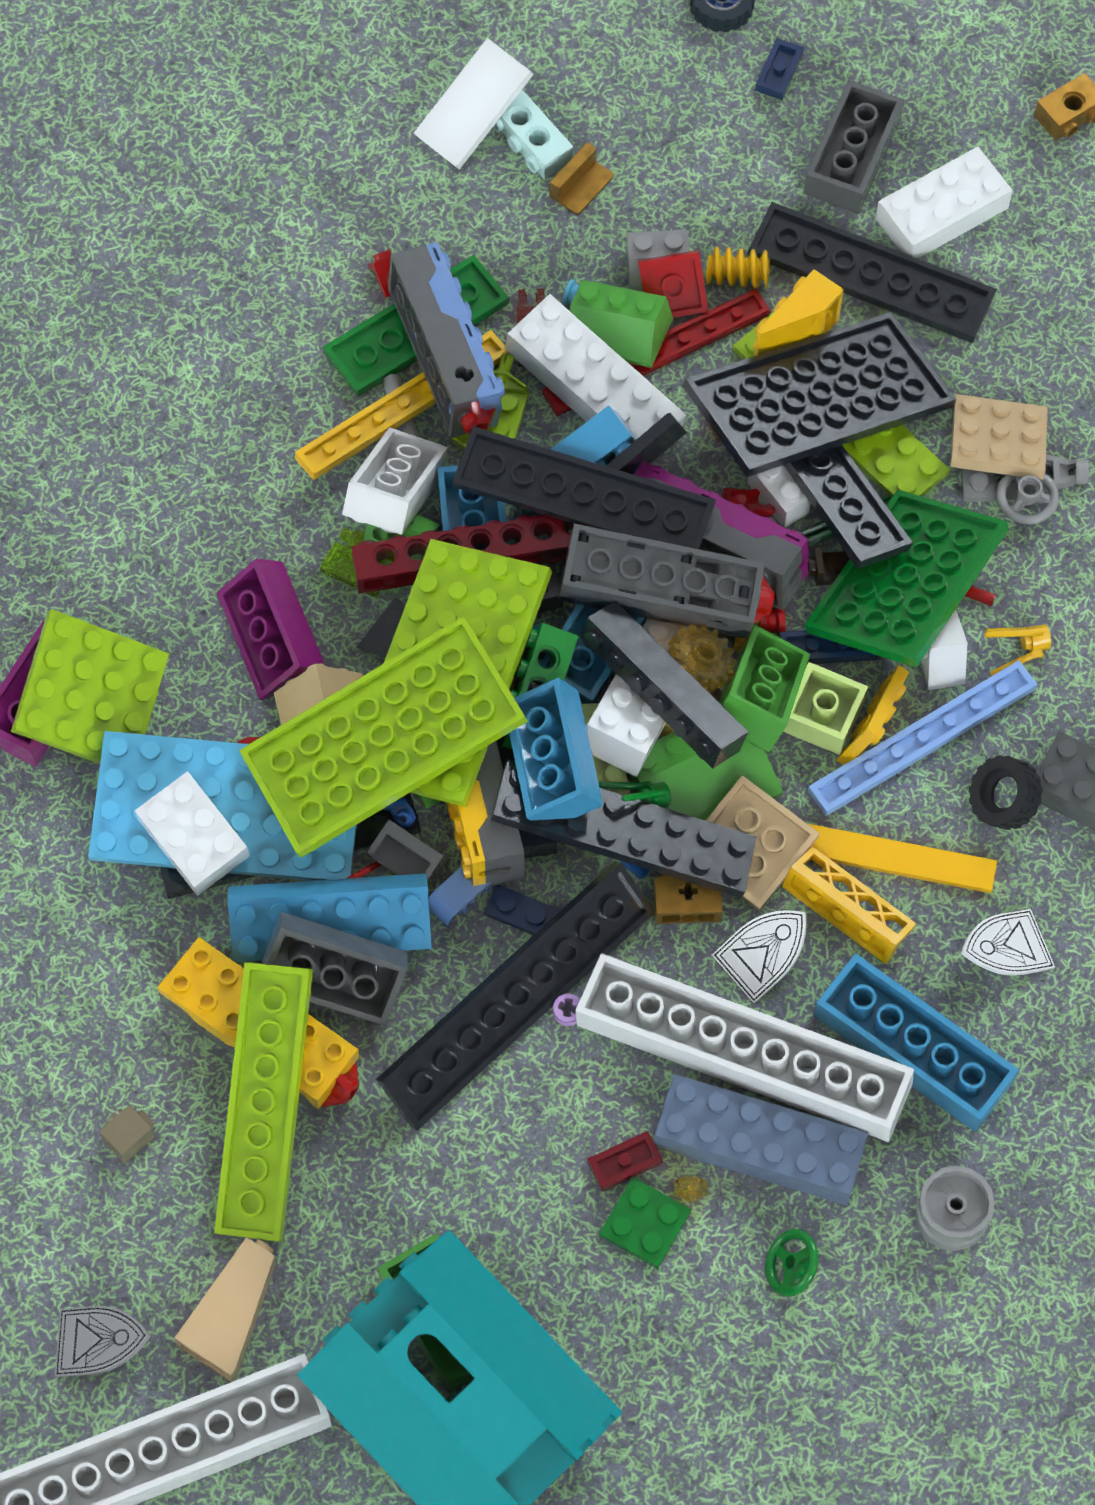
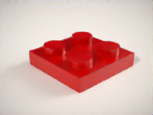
[638,250,708,318]

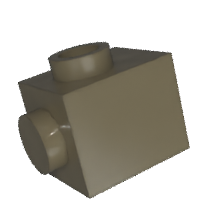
[99,1105,155,1164]

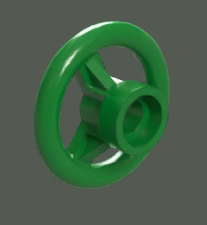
[765,1229,819,1297]

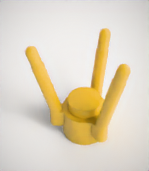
[984,624,1051,676]

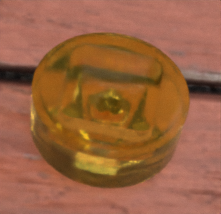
[674,1177,708,1202]

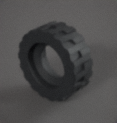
[969,755,1043,830]

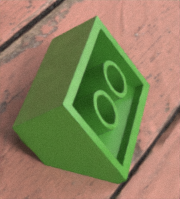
[570,280,673,368]

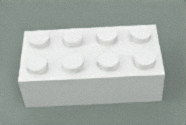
[875,147,1013,258]
[342,427,448,535]

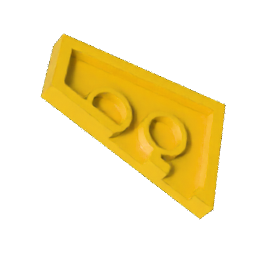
[836,665,909,765]

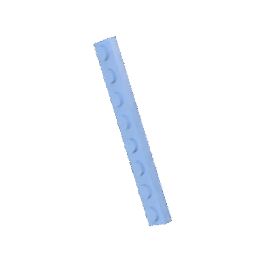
[808,660,1038,816]

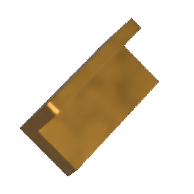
[549,142,614,215]

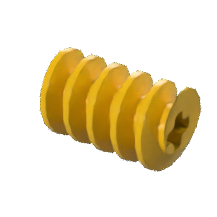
[706,246,770,289]

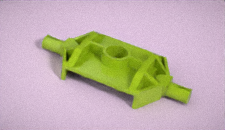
[451,353,530,452]

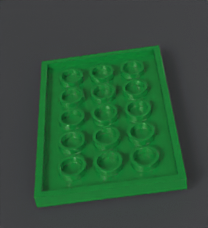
[805,490,1009,668]

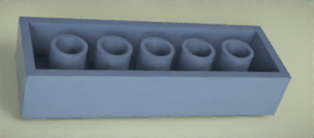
[654,1074,868,1206]

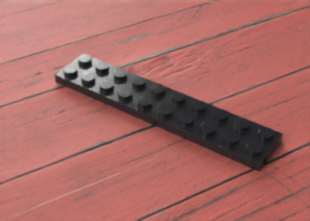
[376,861,655,1131]

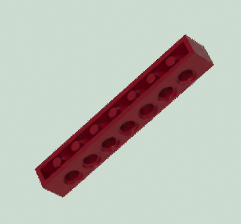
[351,515,574,594]

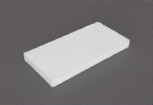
[414,38,534,170]

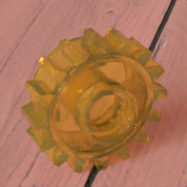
[667,623,737,692]

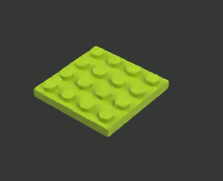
[11,609,169,764]

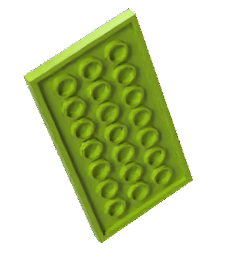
[384,539,552,807]
[239,616,528,858]

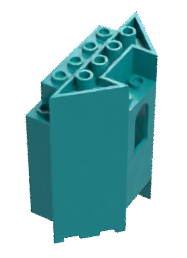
[297,1229,623,1505]

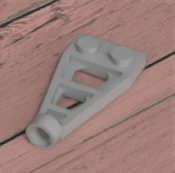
[962,454,1089,502]

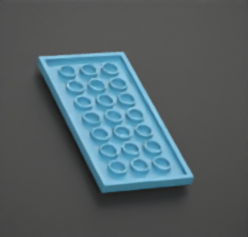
[88,731,357,881]

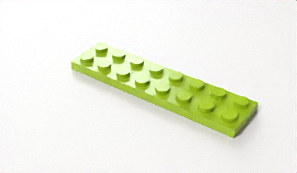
[732,312,950,498]
[214,962,313,1242]

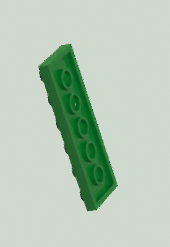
[323,255,509,397]

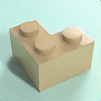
[274,664,363,725]

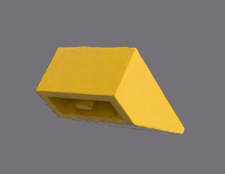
[753,269,844,356]

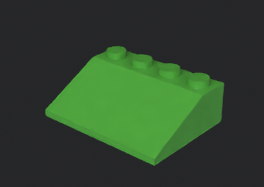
[626,732,783,821]

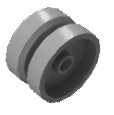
[915,1166,995,1251]

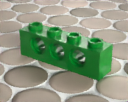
[496,623,579,754]

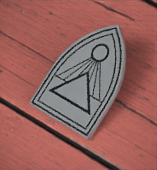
[55,1306,151,1377]

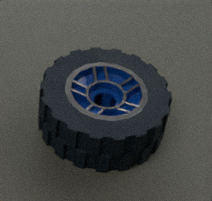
[690,0,755,32]

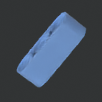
[428,866,497,928]

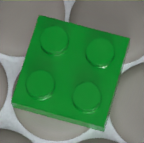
[599,1177,692,1269]

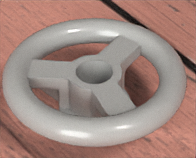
[996,474,1059,524]

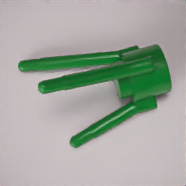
[598,781,671,808]

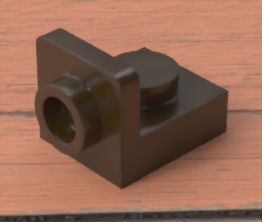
[808,546,850,586]

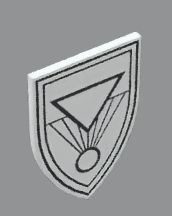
[961,909,1055,976]
[712,910,806,1003]

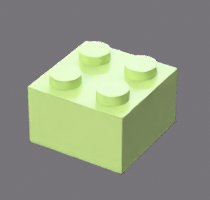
[783,662,868,755]

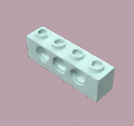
[492,90,573,179]

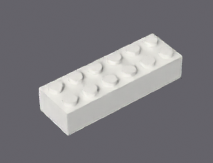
[505,294,686,438]
[586,619,714,777]

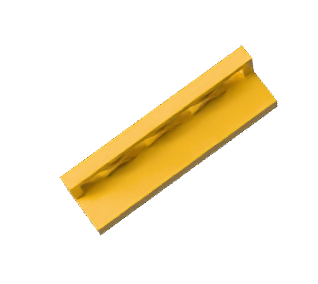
[782,846,916,965]

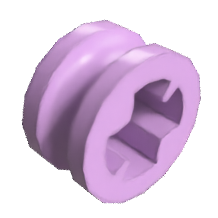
[553,994,580,1026]

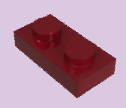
[587,1131,663,1192]

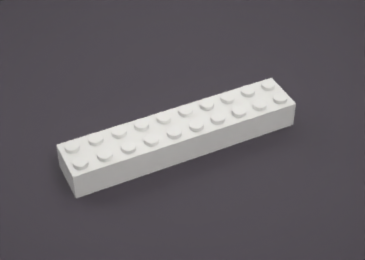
[575,953,914,1142]
[0,1353,331,1505]

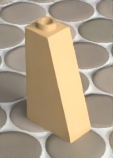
[174,1237,276,1382]

